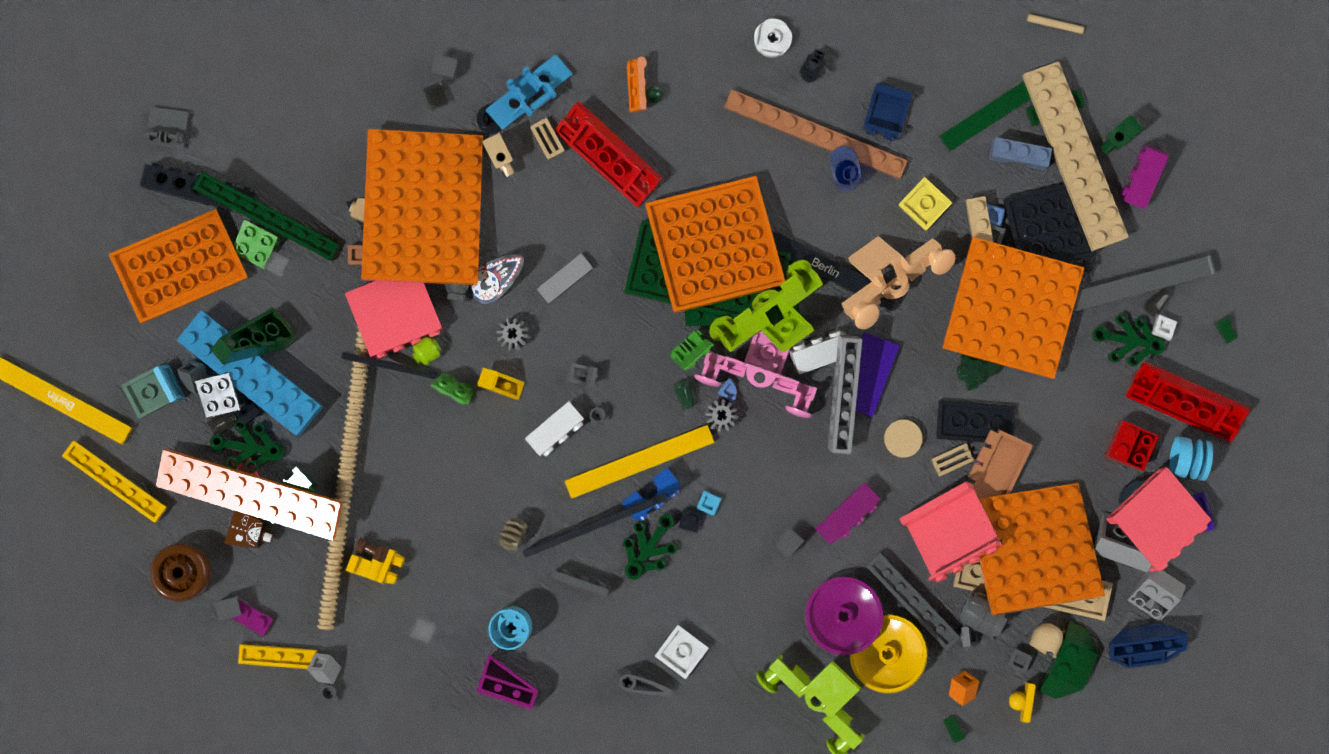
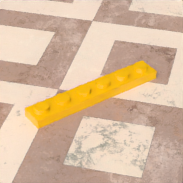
[62,440,168,523]

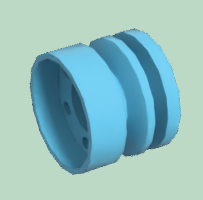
[1169,436,1213,481]
[488,606,533,650]

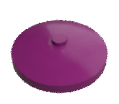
[805,577,883,655]

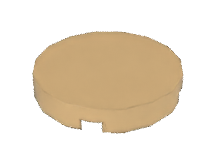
[884,420,922,458]

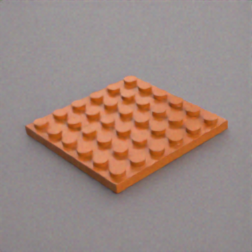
[645,176,785,313]
[942,237,1084,379]
[979,483,1105,615]

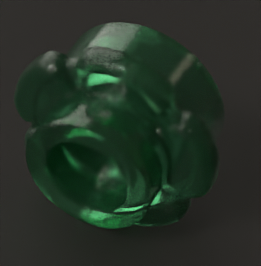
[645,86,664,103]

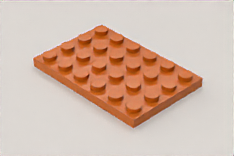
[109,209,248,325]

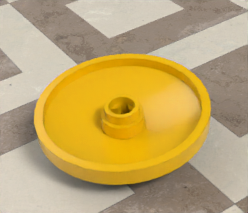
[850,615,928,694]

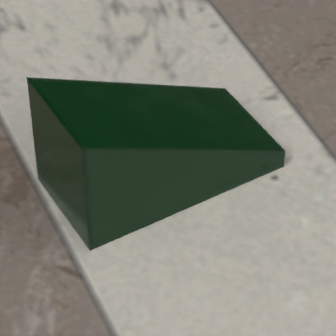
[1214,317,1237,344]
[943,715,965,744]

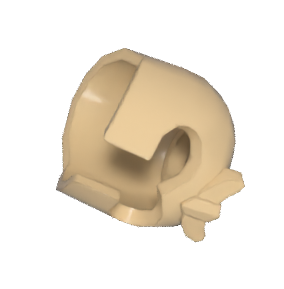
[1029,623,1066,658]

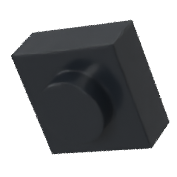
[236,399,260,424]
[679,509,702,533]

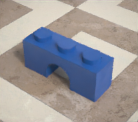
[621,468,681,522]

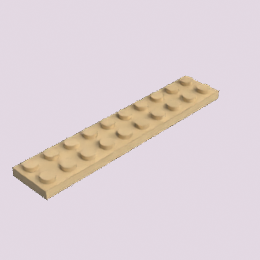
[1022,61,1129,252]

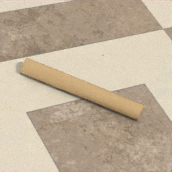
[1027,14,1084,34]

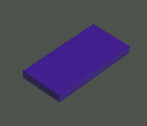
[855,332,899,417]

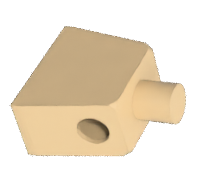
[482,133,515,178]

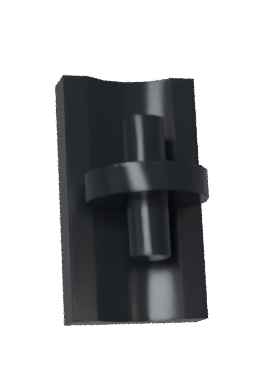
[799,49,826,83]

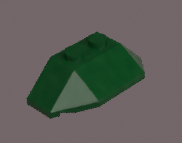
[1038,620,1099,699]

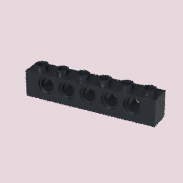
[139,162,259,214]

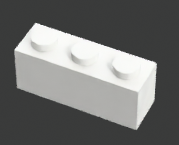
[789,330,847,375]
[525,401,584,457]

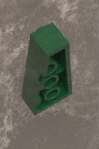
[211,307,297,364]

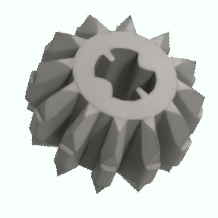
[497,318,529,351]
[705,399,738,432]

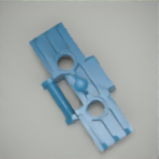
[486,54,573,130]

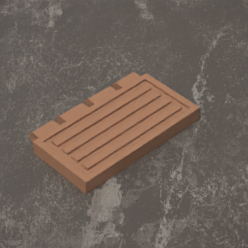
[966,429,1033,499]

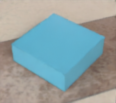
[697,491,722,516]

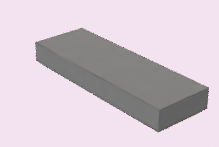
[537,254,593,304]

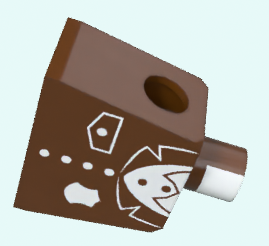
[224,511,274,548]

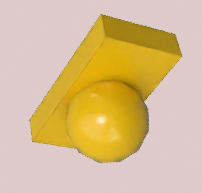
[1009,682,1036,723]

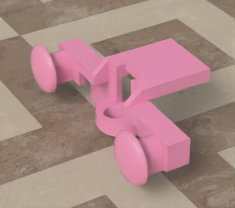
[694,331,817,418]

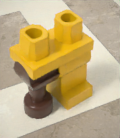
[346,537,405,584]

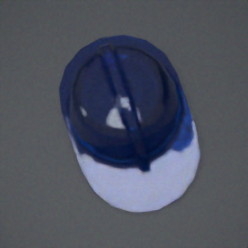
[830,146,863,192]

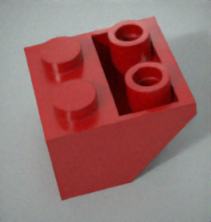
[1104,420,1159,471]

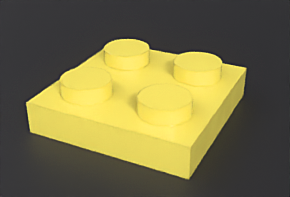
[898,177,952,231]

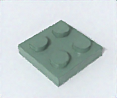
[121,368,171,419]

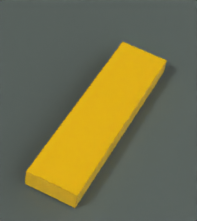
[238,644,318,669]

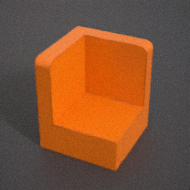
[949,670,979,706]

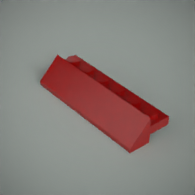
[554,101,663,208]
[1125,361,1250,443]

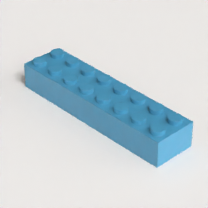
[177,311,324,437]

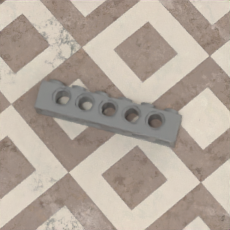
[828,335,862,454]

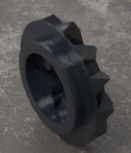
[477,104,502,134]

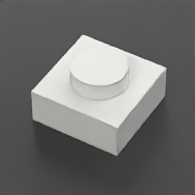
[1152,315,1177,341]

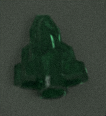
[957,354,1004,391]

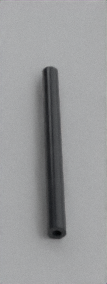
[341,351,437,379]

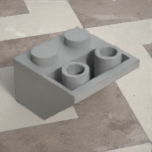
[1128,566,1186,622]

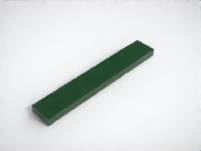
[939,81,1031,152]

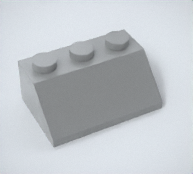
[1094,512,1152,572]

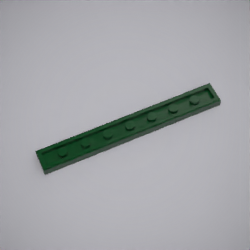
[193,172,340,261]

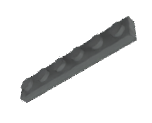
[866,553,960,651]

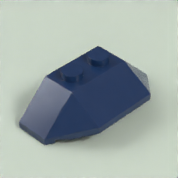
[1109,623,1188,668]

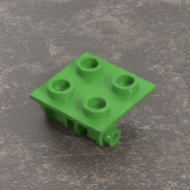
[234,219,280,269]
[669,330,714,371]
[431,373,476,405]

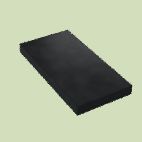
[936,400,1016,443]

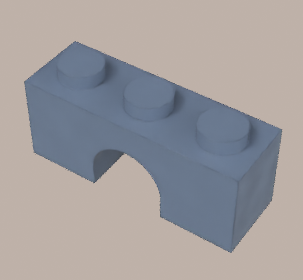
[989,137,1052,171]

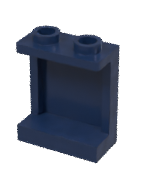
[862,83,913,141]

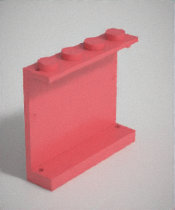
[345,281,443,359]
[1106,467,1211,572]
[899,482,1002,583]

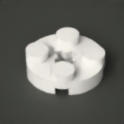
[754,19,792,58]

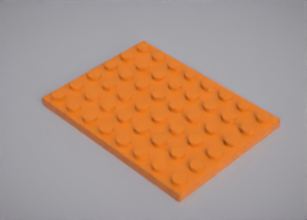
[361,129,483,285]

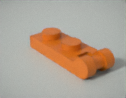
[627,57,647,113]

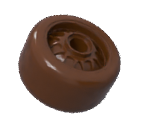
[150,543,212,602]

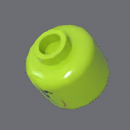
[412,337,441,365]

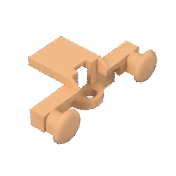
[842,236,955,330]

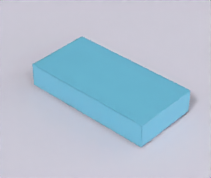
[153,364,186,403]

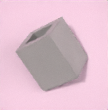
[307,653,341,684]

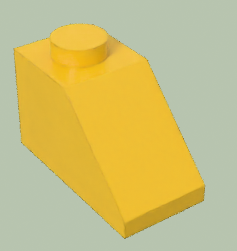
[477,368,525,400]

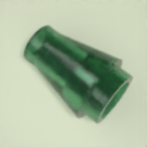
[674,380,694,410]

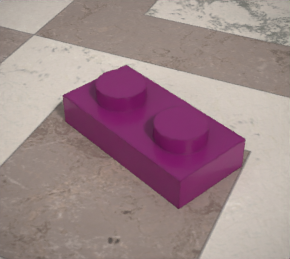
[232,600,274,636]

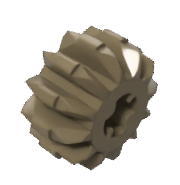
[499,517,527,551]

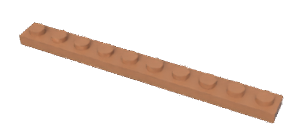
[724,89,907,179]

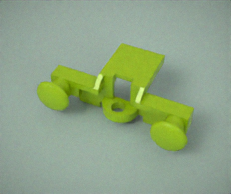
[709,260,823,353]
[756,654,865,754]

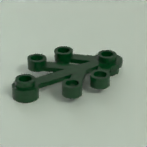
[1092,314,1166,367]
[210,420,284,473]
[623,514,677,580]

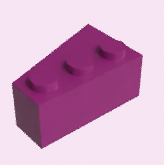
[1121,143,1169,209]
[815,483,881,545]
[476,654,538,711]

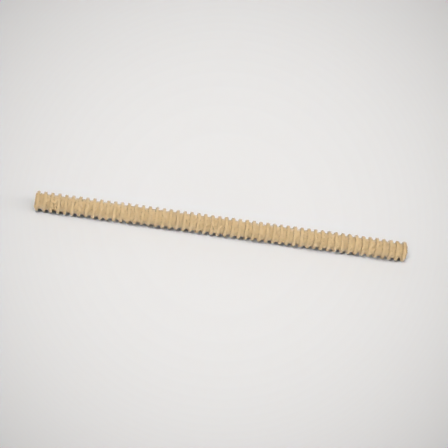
[317,326,369,630]

